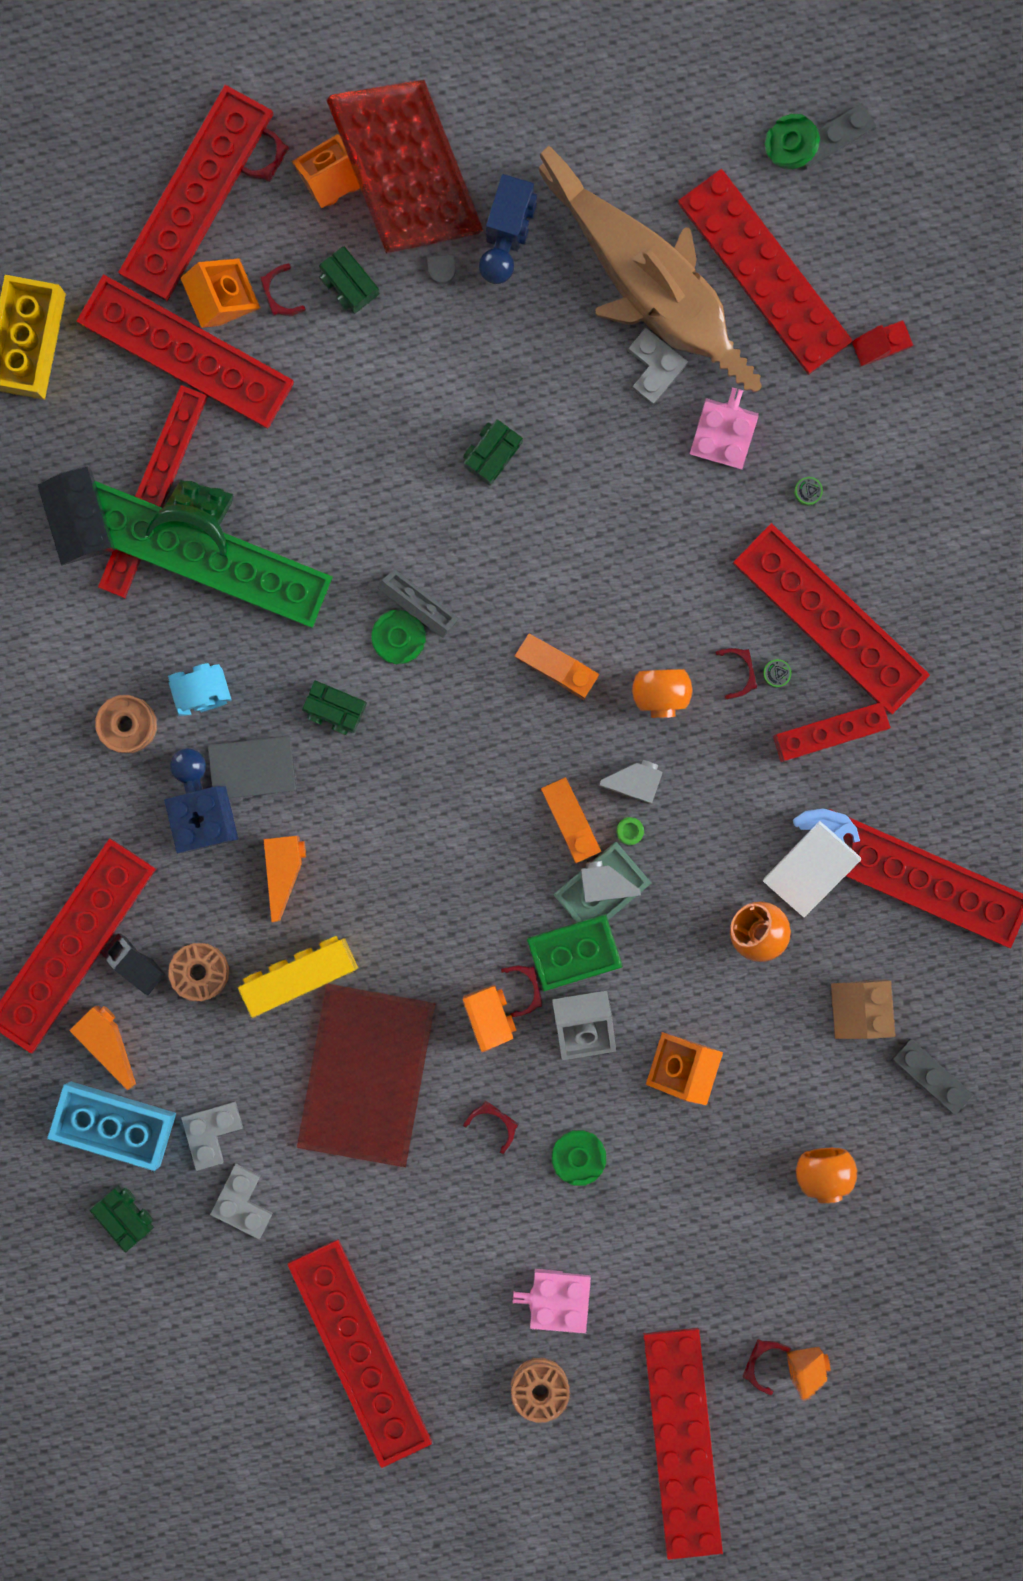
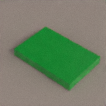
[527,914,623,991]

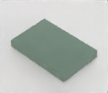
[553,841,651,922]

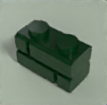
[319,246,380,314]
[463,419,523,486]
[302,680,367,735]
[89,1185,154,1253]

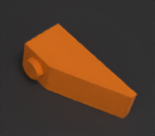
[514,634,600,700]
[541,777,601,863]
[264,836,306,922]
[69,1006,136,1090]
[786,1347,830,1400]

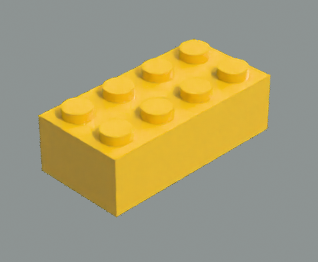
[0,275,66,400]
[238,936,358,1018]

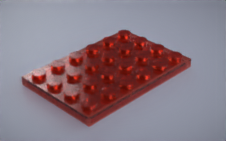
[326,80,483,254]
[297,983,436,1167]

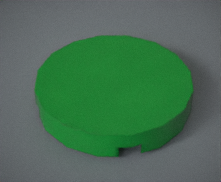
[765,114,820,169]
[371,610,426,665]
[552,1130,606,1186]

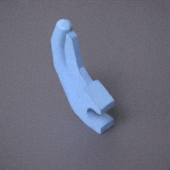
[793,808,860,843]

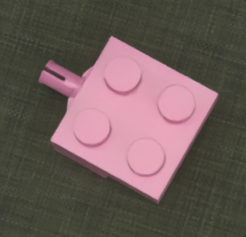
[690,387,759,469]
[513,1269,591,1334]

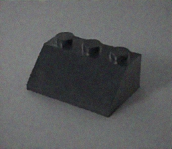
[37,466,115,566]

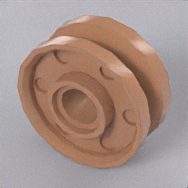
[95,695,157,753]
[168,943,229,1001]
[511,1358,569,1423]

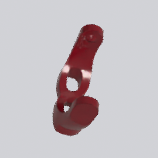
[241,127,289,182]
[260,264,306,316]
[715,648,757,700]
[501,965,543,1017]
[462,1101,518,1154]
[742,1339,791,1395]

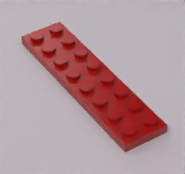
[118,85,274,302]
[678,168,853,375]
[76,274,295,430]
[732,523,930,715]
[828,809,1023,949]
[0,838,157,1054]
[287,1239,432,1468]
[643,1328,723,1560]

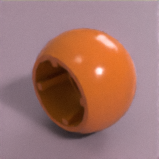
[632,669,693,718]
[730,901,791,962]
[796,1148,857,1203]

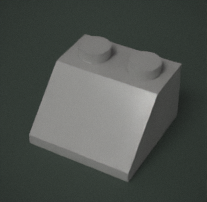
[552,991,616,1060]

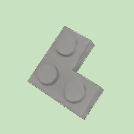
[628,328,688,405]
[181,1101,243,1171]
[210,1164,273,1240]

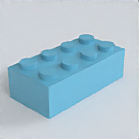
[47,1081,176,1171]

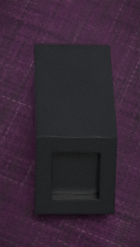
[102,933,166,996]

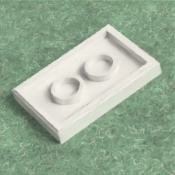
[763,821,861,917]

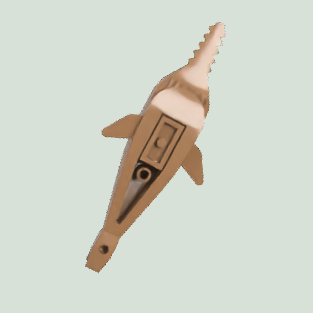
[539,146,762,392]

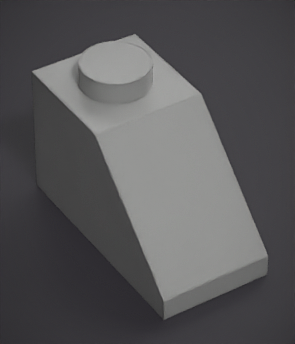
[599,760,663,804]
[580,861,641,902]

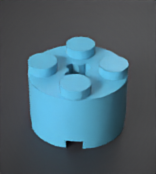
[168,663,232,716]

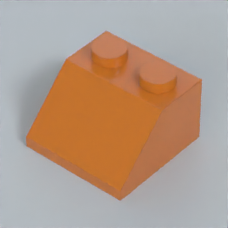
[292,134,368,208]
[181,259,260,328]
[463,985,517,1052]
[646,1032,723,1105]

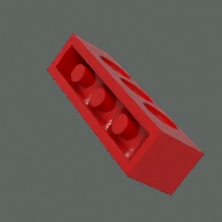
[773,702,891,762]

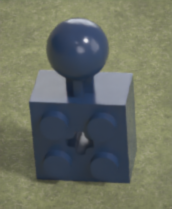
[479,174,538,284]
[164,748,239,853]

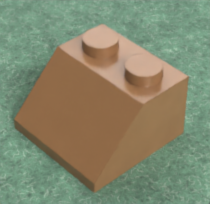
[831,979,895,1039]

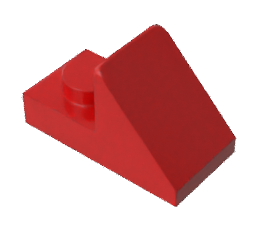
[852,320,913,367]

